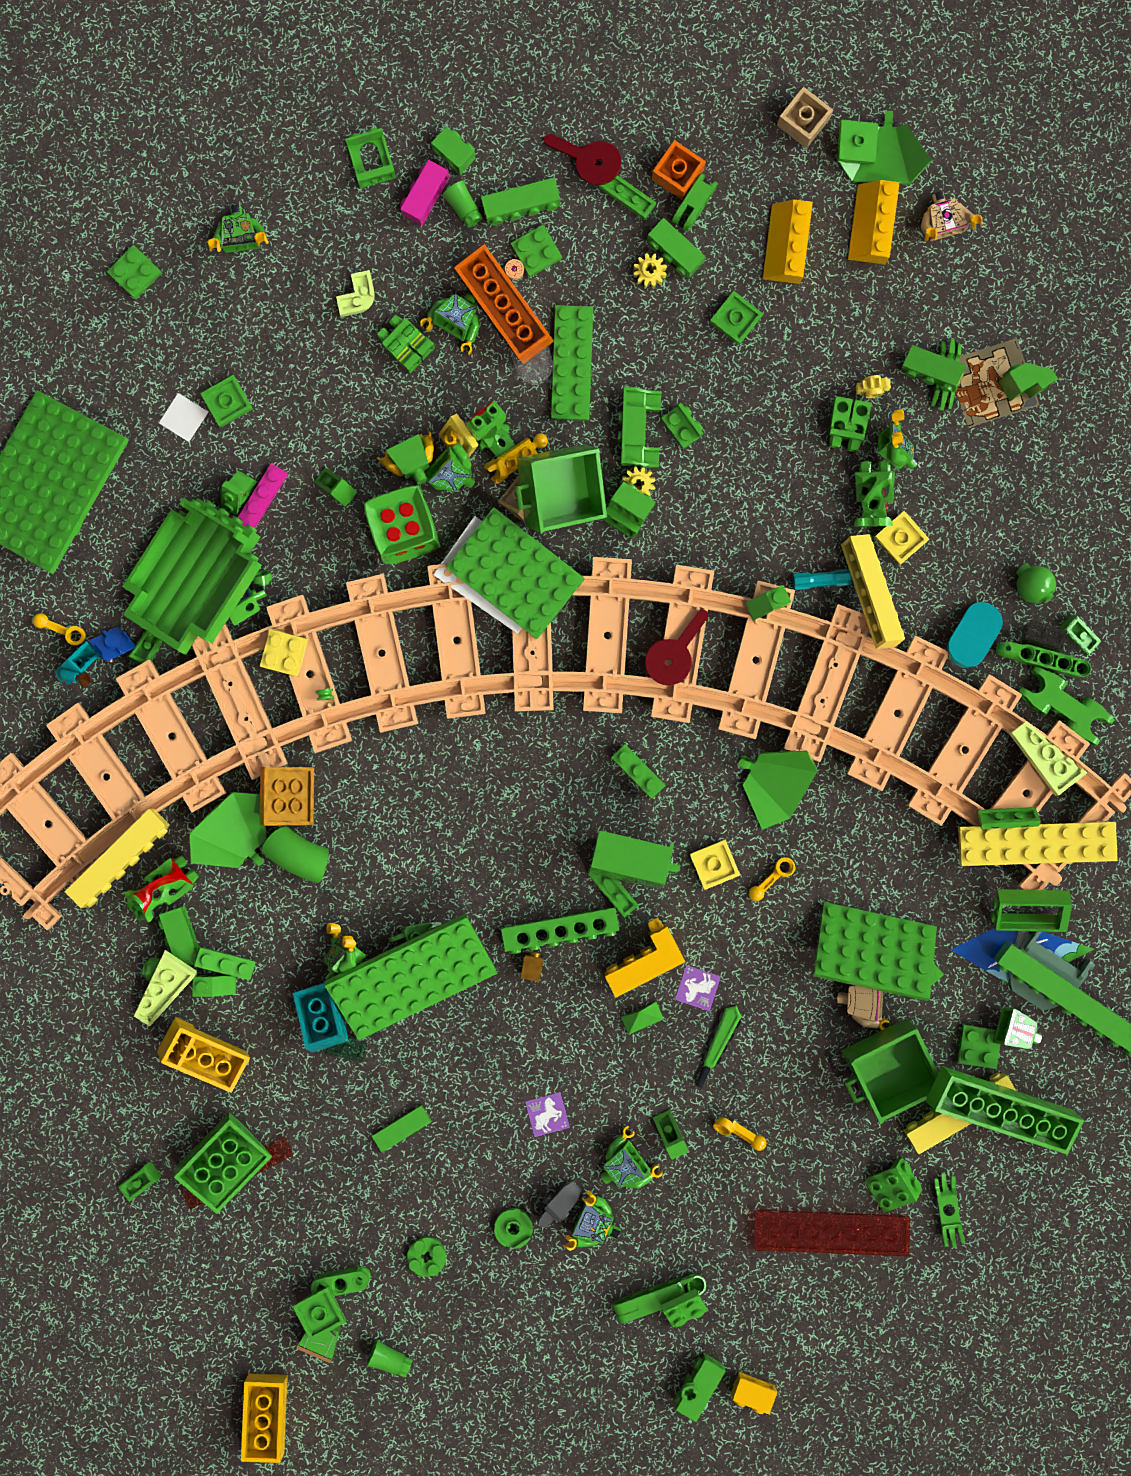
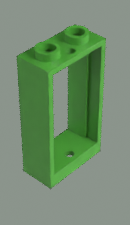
[991,889,1072,932]

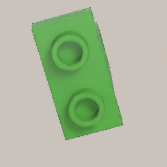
[220,471,256,516]

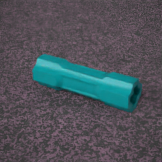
[792,569,852,591]

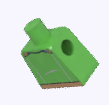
[296,1326,341,1363]

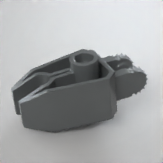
[537,1180,582,1228]

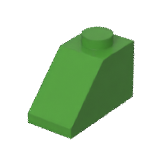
[314,467,357,507]
[745,585,791,621]
[193,975,236,997]
[653,1110,689,1160]

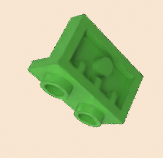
[661,402,703,450]

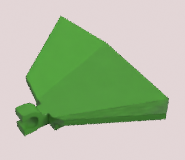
[835,111,931,185]
[738,750,818,830]
[189,792,267,868]

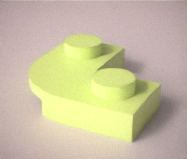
[336,270,375,317]

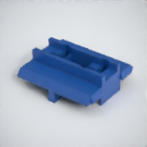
[89,627,135,662]

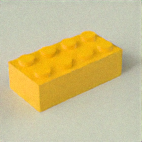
[241,1373,288,1463]

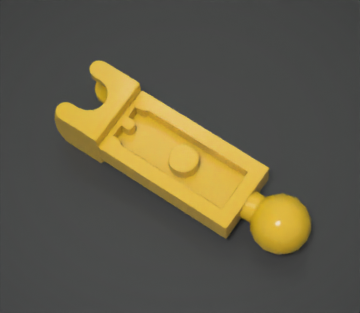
[484,433,548,484]

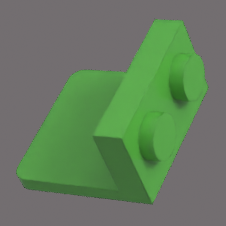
[865,1157,922,1212]

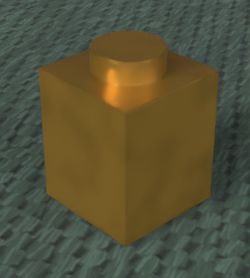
[521,951,544,982]

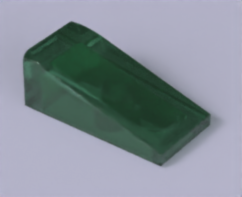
[324,1038,368,1062]

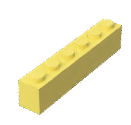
[841,534,905,649]
[65,809,170,908]
[903,1072,1016,1154]

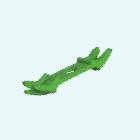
[931,338,961,411]
[934,1172,966,1248]

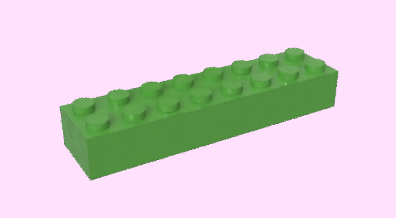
[926,1066,1084,1155]

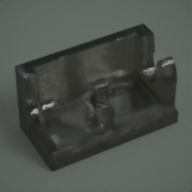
[1019,620,1067,653]

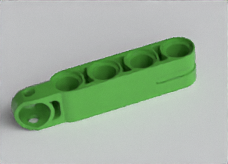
[996,642,1091,678]
[612,1273,706,1324]

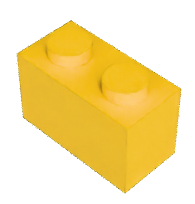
[731,1372,777,1414]

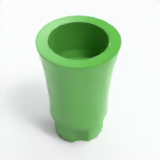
[442,181,482,228]
[366,1340,412,1378]

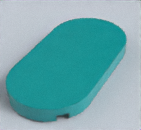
[946,602,1003,668]

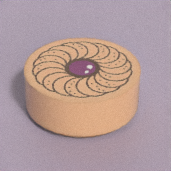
[505,259,524,280]

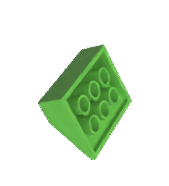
[174,1112,272,1214]

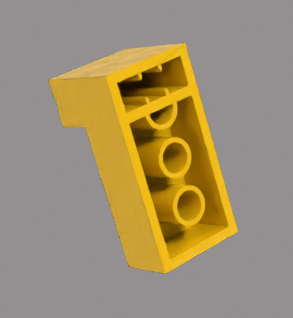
[604,917,685,998]
[157,1017,250,1093]

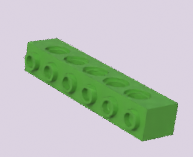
[501,907,619,954]

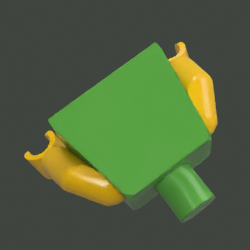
[377,432,434,484]

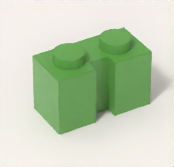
[431,126,476,175]

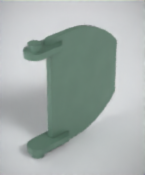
[1010,931,1095,1010]

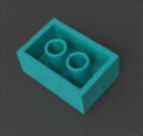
[293,983,349,1053]

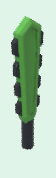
[695,1006,741,1088]

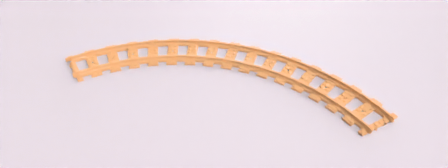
[0,557,1131,930]

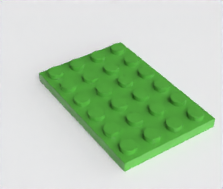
[446,507,585,640]
[813,902,937,1001]

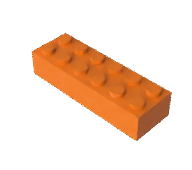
[454,244,554,364]

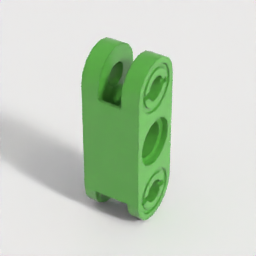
[672,173,718,232]
[311,1266,371,1296]

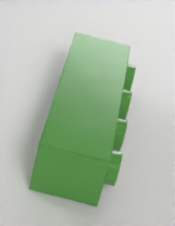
[481,177,560,226]

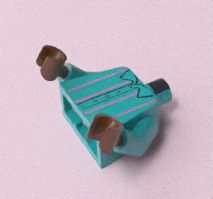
[55,641,116,688]

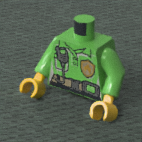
[208,205,269,253]
[322,923,366,980]

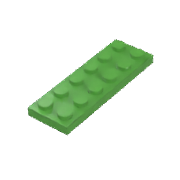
[551,305,593,421]

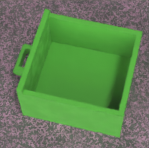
[515,444,607,533]
[589,831,680,889]
[841,1018,938,1124]

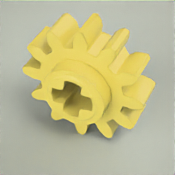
[633,253,667,289]
[856,375,891,398]
[622,465,656,496]

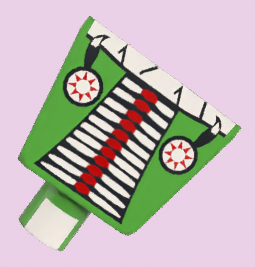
[993,1007,1042,1049]

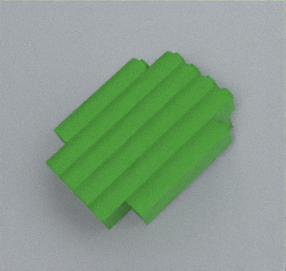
[122,498,262,655]

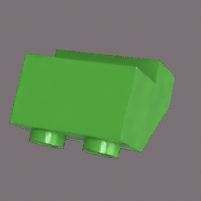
[998,363,1058,401]
[602,481,656,539]

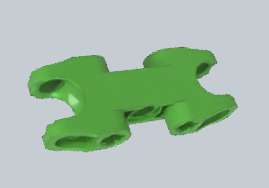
[1017,666,1115,746]

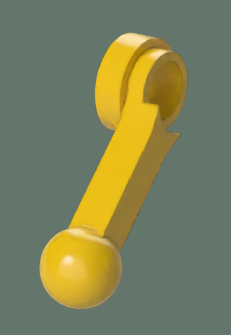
[33,613,86,645]
[749,857,795,901]
[713,1117,767,1151]

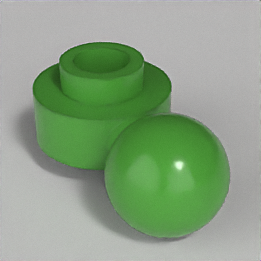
[253,570,272,586]

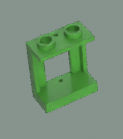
[345,128,396,189]

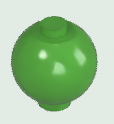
[1016,563,1056,604]

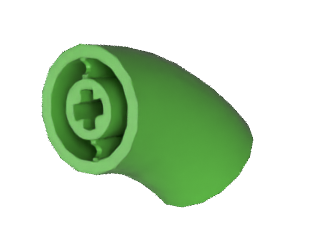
[262,826,329,883]

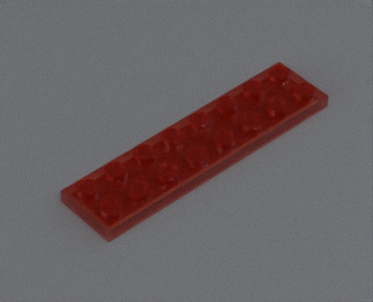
[753,1209,910,1257]

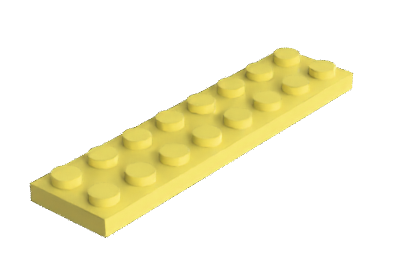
[958,822,1118,866]

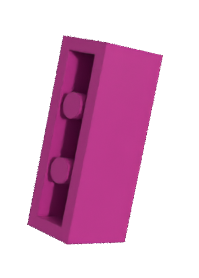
[400,160,450,226]

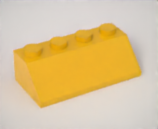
[848,180,900,265]
[763,200,813,284]

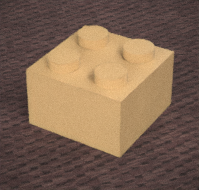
[777,87,833,149]

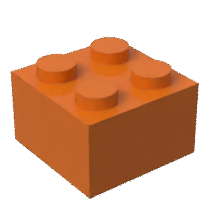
[652,140,706,201]

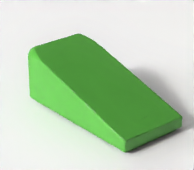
[1058,615,1101,655]
[129,630,163,665]
[118,1162,162,1202]

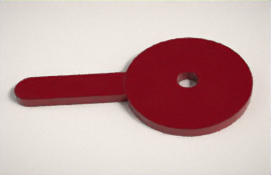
[544,134,622,185]
[645,610,709,686]

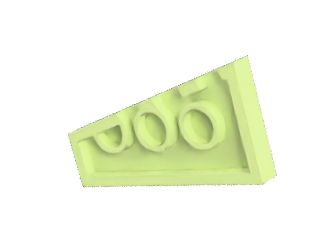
[1009,721,1087,796]
[134,950,197,1026]

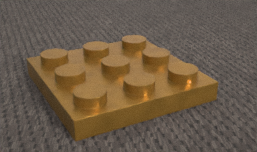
[260,767,314,826]

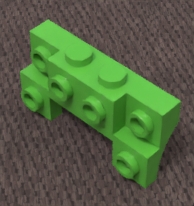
[618,387,662,468]

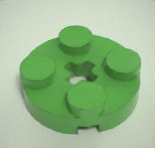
[494,1207,533,1248]
[407,1236,447,1277]

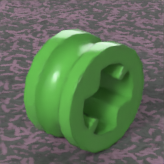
[315,688,334,701]
[681,1382,699,1403]

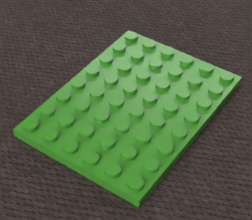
[0,390,129,574]

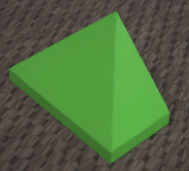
[621,1001,664,1034]

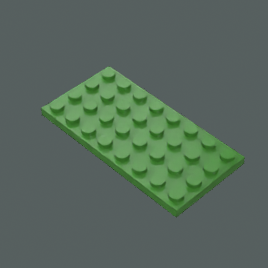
[324,913,498,1040]

